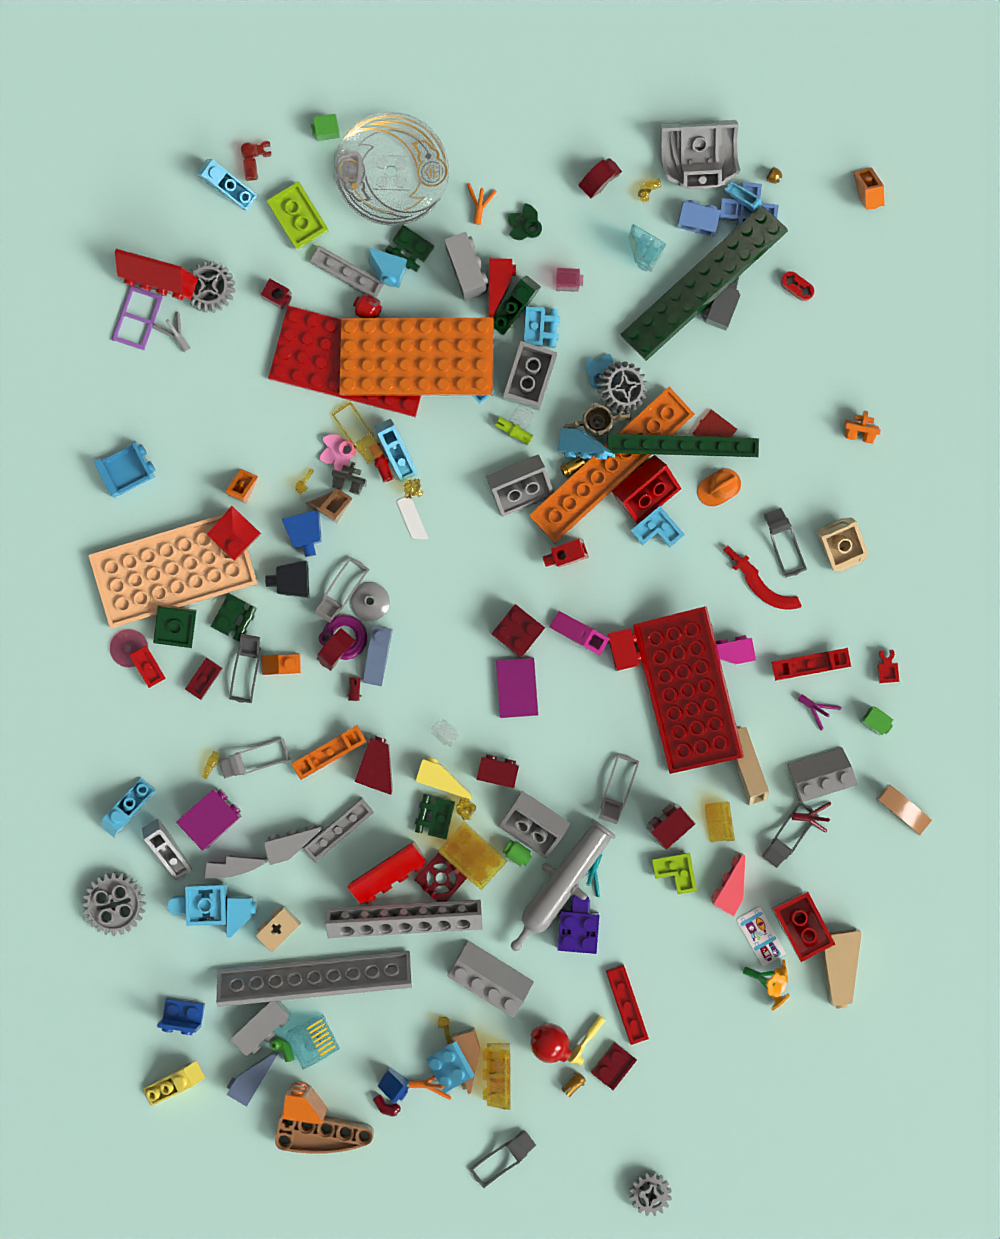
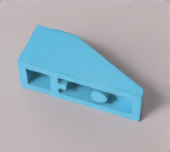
[374,419,418,482]

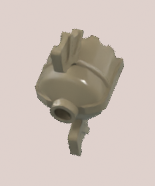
[563,403,631,438]

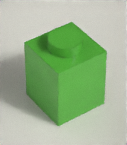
[311,114,340,141]
[860,706,894,735]

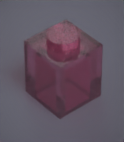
[556,268,583,292]

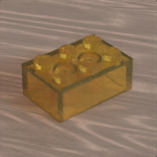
[438,821,508,891]

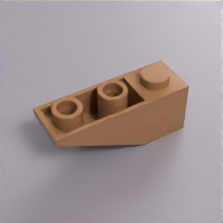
[450,1028,480,1094]

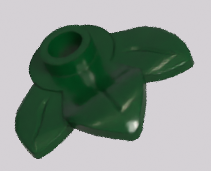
[507,203,542,240]

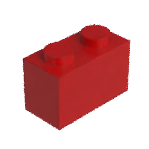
[607,628,642,671]

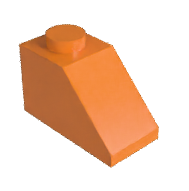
[854,167,885,210]

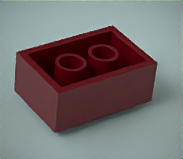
[646,803,696,850]

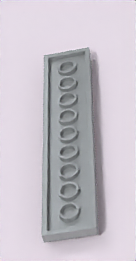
[216,951,412,1007]

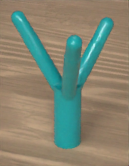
[585,854,602,897]

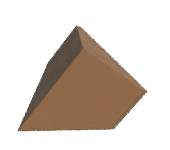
[306,488,353,523]

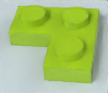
[652,853,697,895]

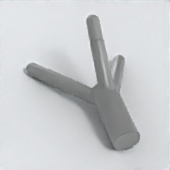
[152,312,190,352]

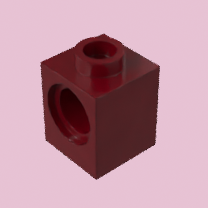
[260,278,292,310]

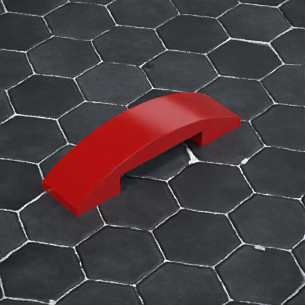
[771,648,851,681]

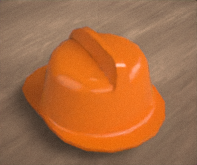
[698,469,741,507]

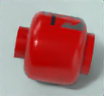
[353,293,383,318]

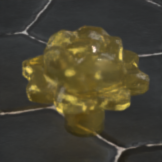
[404,478,423,499]
[456,798,476,820]

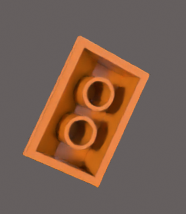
[282,1081,328,1125]

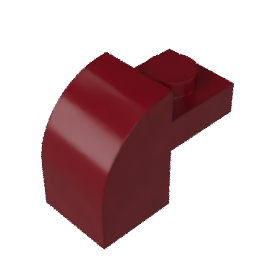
[578,158,622,199]
[316,628,355,671]

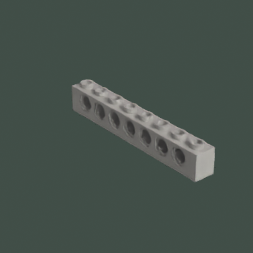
[325,900,483,938]

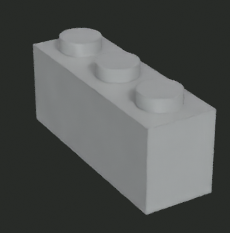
[230,1001,291,1056]

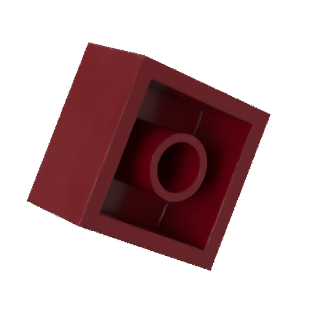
[491,604,545,658]

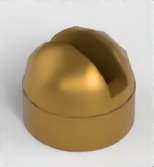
[766,167,783,184]

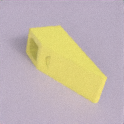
[143,1060,205,1106]

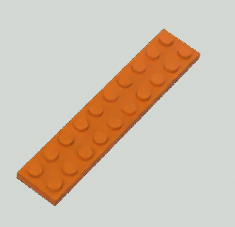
[529,387,695,544]

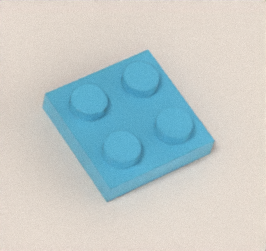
[426,1041,475,1094]

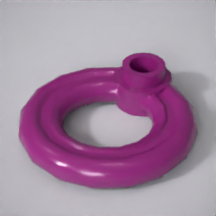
[318,615,367,660]

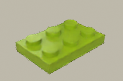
[267,181,329,250]

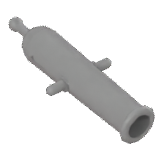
[511,819,616,951]

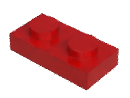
[129,645,166,688]

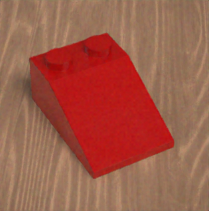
[771,891,836,962]

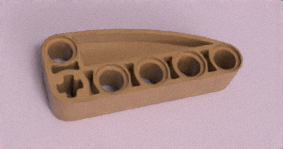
[275,1113,374,1154]

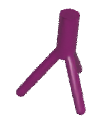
[798,694,842,730]

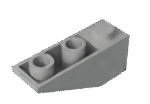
[264,824,323,865]

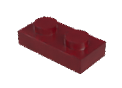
[185,657,223,700]

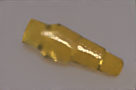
[202,751,220,779]

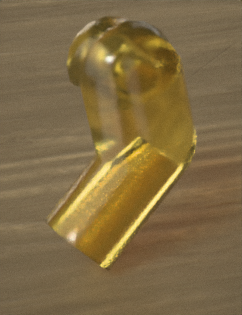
[638,178,662,202]

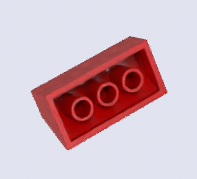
[115,249,198,301]
[347,841,427,904]

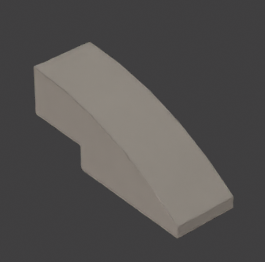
[205,855,267,879]

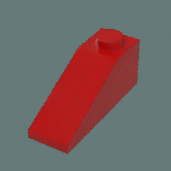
[489,258,516,317]

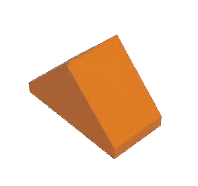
[225,469,258,503]

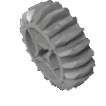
[187,261,235,313]
[597,361,648,413]

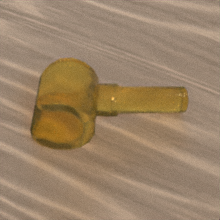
[295,468,314,495]
[438,1017,451,1044]

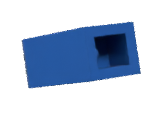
[377,1067,409,1104]

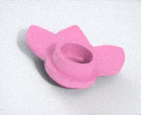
[320,434,356,472]

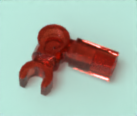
[241,141,272,181]

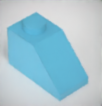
[368,248,407,288]
[227,897,256,938]

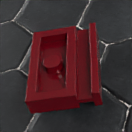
[591,1041,637,1090]

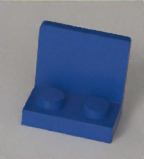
[157,998,205,1035]

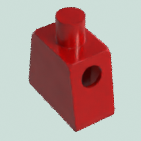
[543,539,589,567]

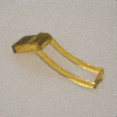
[332,401,384,464]

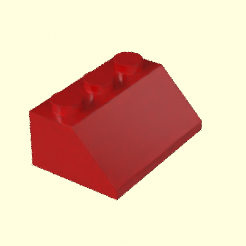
[611,455,682,525]

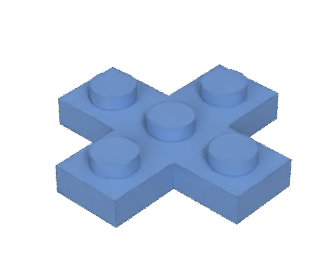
[719,182,779,227]

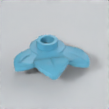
[585,354,616,390]

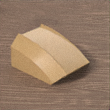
[817,517,868,572]

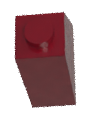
[355,736,393,795]

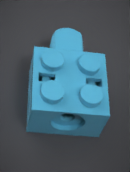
[168,883,228,926]

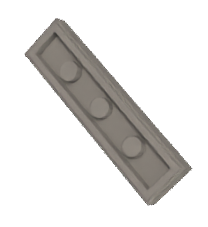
[309,245,384,298]
[303,798,374,863]

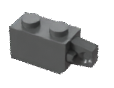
[704,277,740,331]

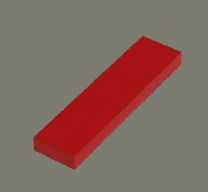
[605,964,649,1045]

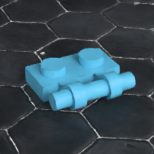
[524,306,560,348]

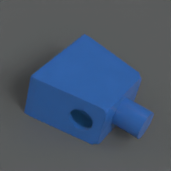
[282,510,322,558]

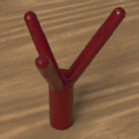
[792,802,832,833]

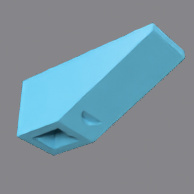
[196,159,257,211]
[557,428,615,460]
[99,778,155,838]

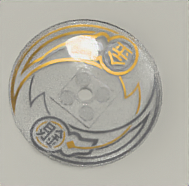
[334,112,449,226]

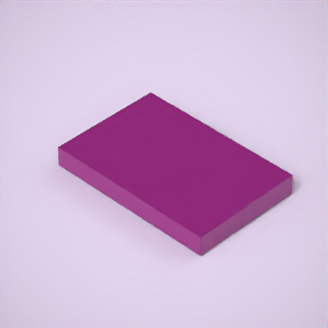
[496,658,538,718]

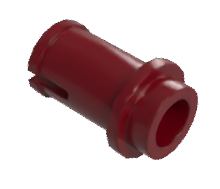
[346,677,362,701]

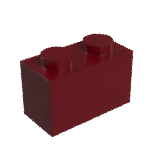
[476,754,519,788]

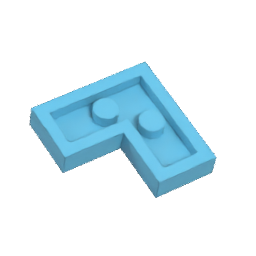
[631,506,685,548]

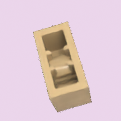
[256,907,301,952]

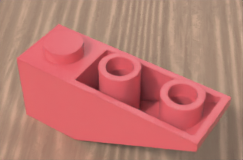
[711,853,745,916]

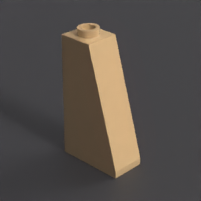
[734,726,769,806]
[822,929,861,1009]

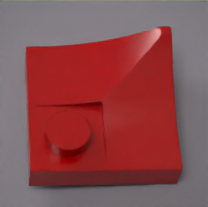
[207,506,261,561]

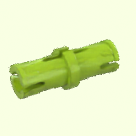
[495,416,534,446]

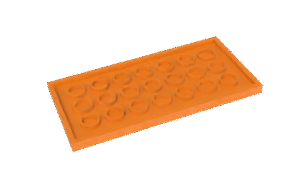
[340,317,494,396]

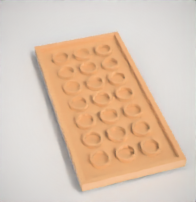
[88,514,258,629]

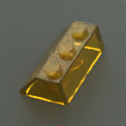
[483,1043,510,1110]

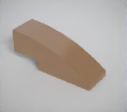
[876,784,932,835]

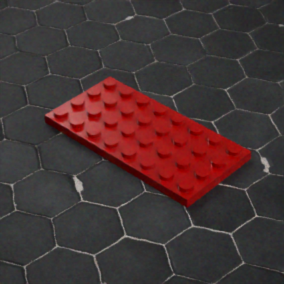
[268,306,421,418]
[633,606,744,774]

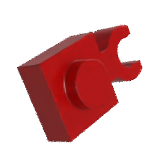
[877,650,900,683]

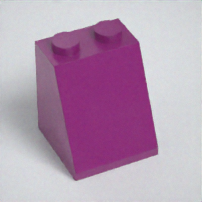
[176,789,242,851]

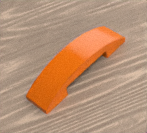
[291,725,367,780]

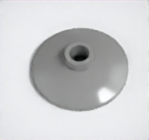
[351,583,390,621]

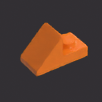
[262,654,301,675]

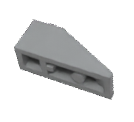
[142,818,192,880]

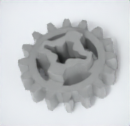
[629,1172,672,1216]

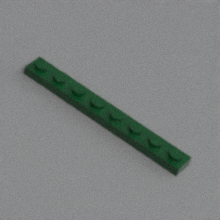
[607,434,759,457]

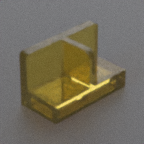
[705,801,735,842]

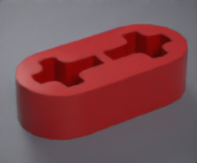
[781,271,814,301]

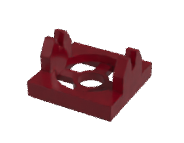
[414,851,469,902]

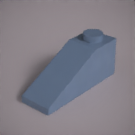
[363,626,393,686]
[226,1050,279,1107]

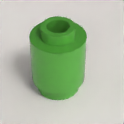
[503,840,532,867]

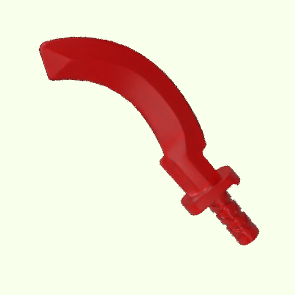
[723,545,802,610]

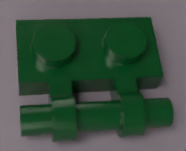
[385,225,434,272]
[210,593,257,642]
[415,794,455,839]

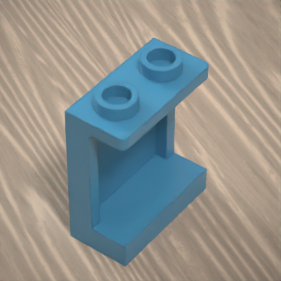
[94,441,156,498]

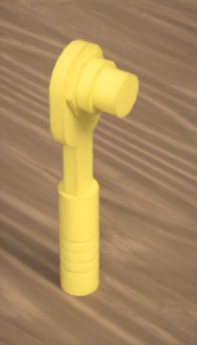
[568,1015,605,1065]

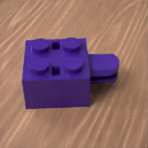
[557,894,600,954]

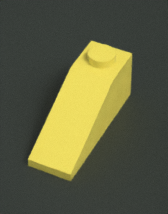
[416,757,472,799]

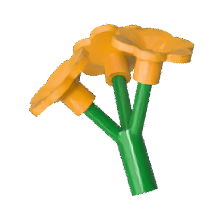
[743,959,790,1011]

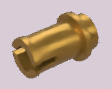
[560,455,585,477]
[561,1072,586,1097]

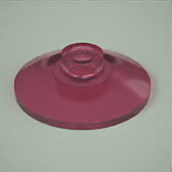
[110,629,148,667]

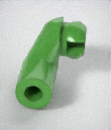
[270,1038,295,1062]

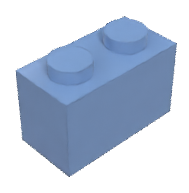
[677,200,721,237]

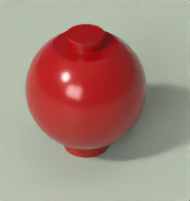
[530,1023,572,1063]

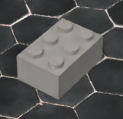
[444,232,488,301]
[503,341,557,411]

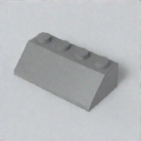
[447,940,534,1018]

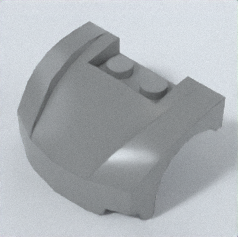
[661,120,741,189]

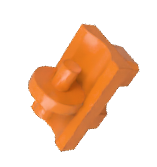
[844,411,881,444]

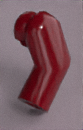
[372,1094,401,1117]

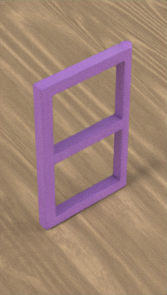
[112,287,163,350]

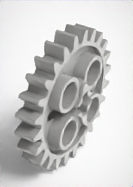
[82,872,146,936]

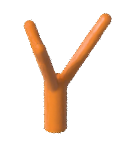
[467,183,497,225]
[409,1075,451,1100]

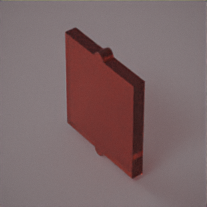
[692,409,737,437]

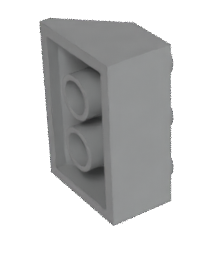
[486,454,554,517]
[787,747,858,802]
[498,791,571,858]

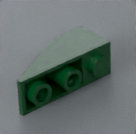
[493,275,541,335]

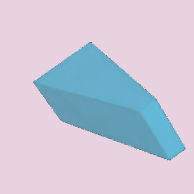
[725,181,762,212]

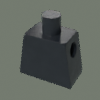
[265,561,310,598]

